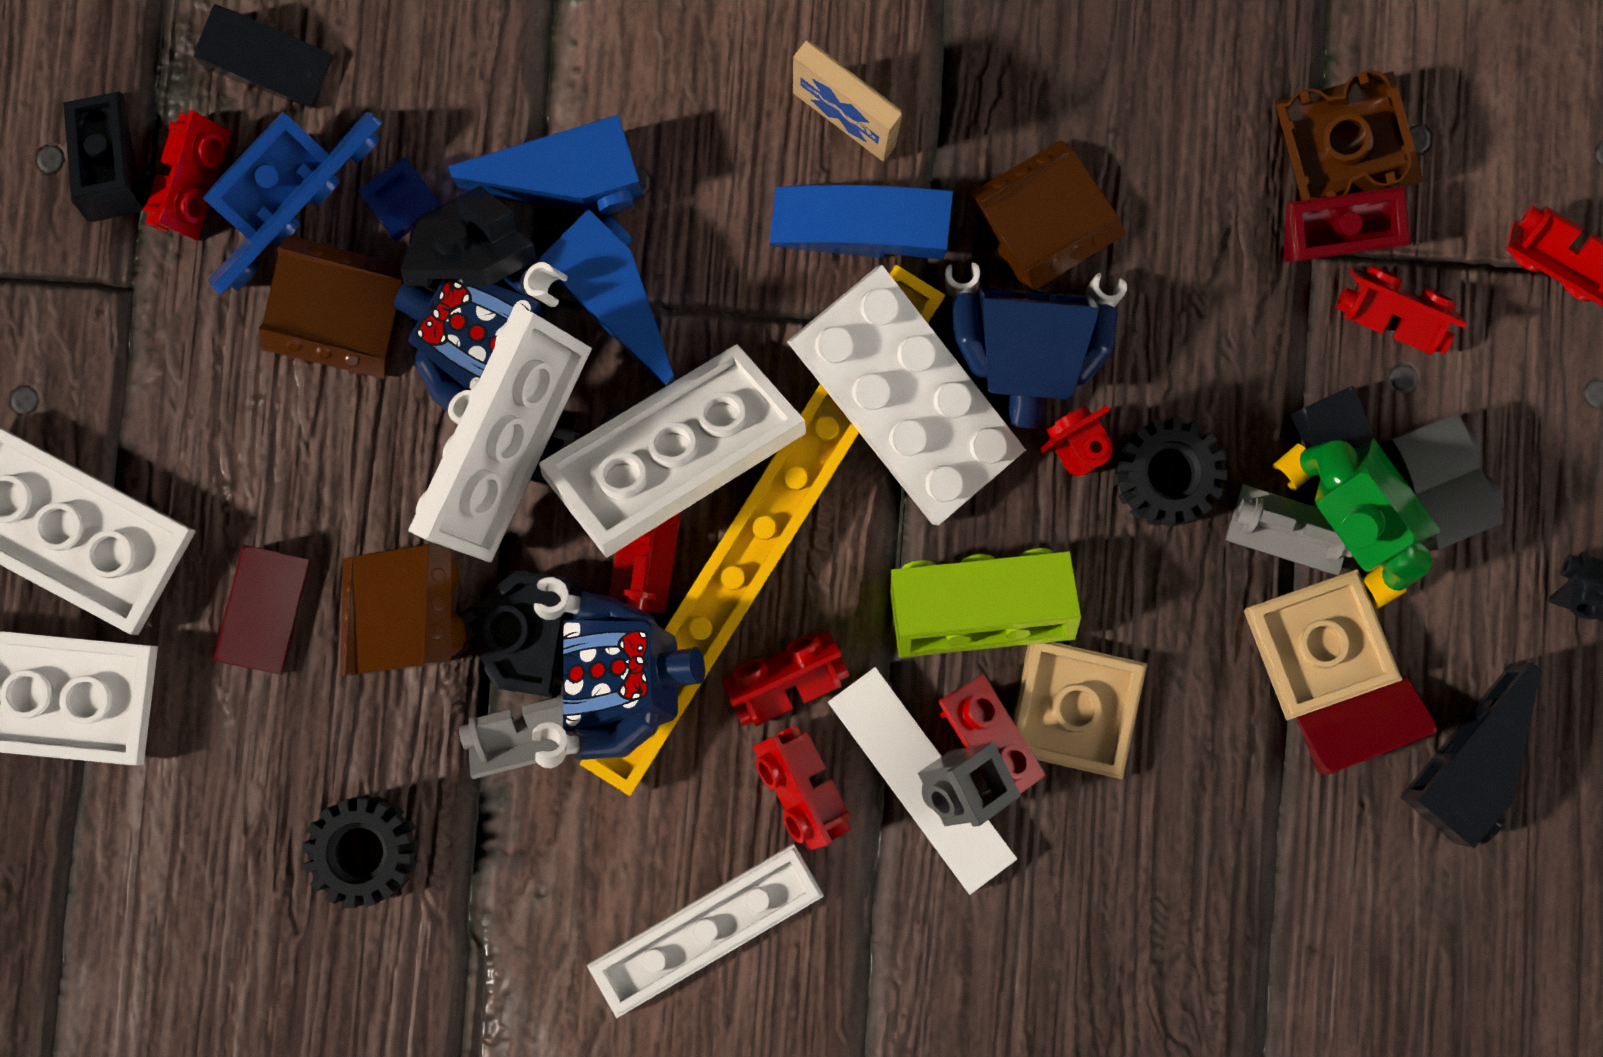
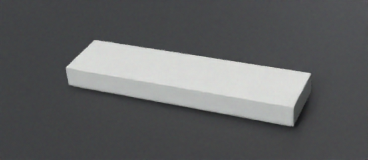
[828,667,1017,895]
[587,843,824,1018]

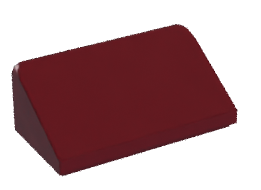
[1284,186,1411,262]
[214,545,311,675]
[1296,675,1438,775]

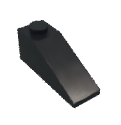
[1400,663,1541,848]

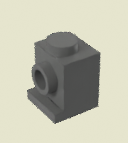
[918,742,1021,827]

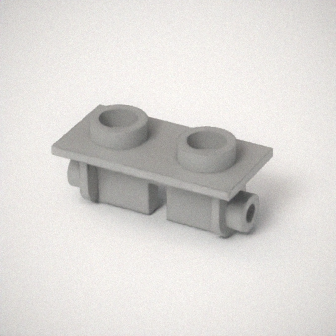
[1225,484,1352,576]
[459,694,570,779]

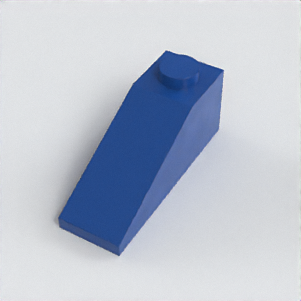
[448,115,643,215]
[538,209,676,387]

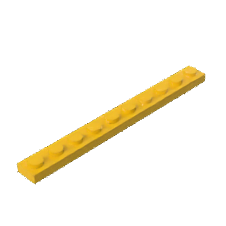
[580,264,945,796]

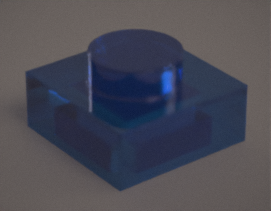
[358,156,441,241]

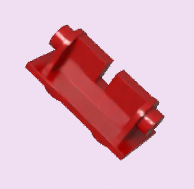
[143,110,232,241]
[1506,205,1603,307]
[1336,265,1467,355]
[1039,405,1113,477]
[609,512,681,614]
[722,631,850,727]
[938,674,1046,794]
[752,723,851,852]

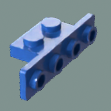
[202,112,382,294]

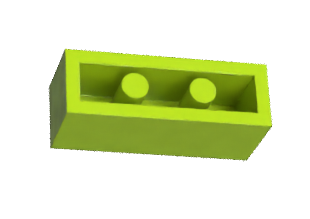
[890,548,1081,658]

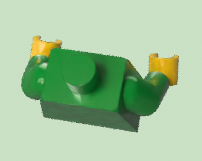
[1272,438,1440,609]

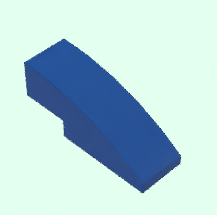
[769,185,953,260]

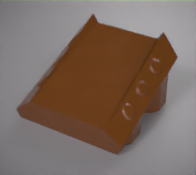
[1275,69,1424,200]
[969,140,1126,290]
[259,235,404,379]
[340,544,466,677]

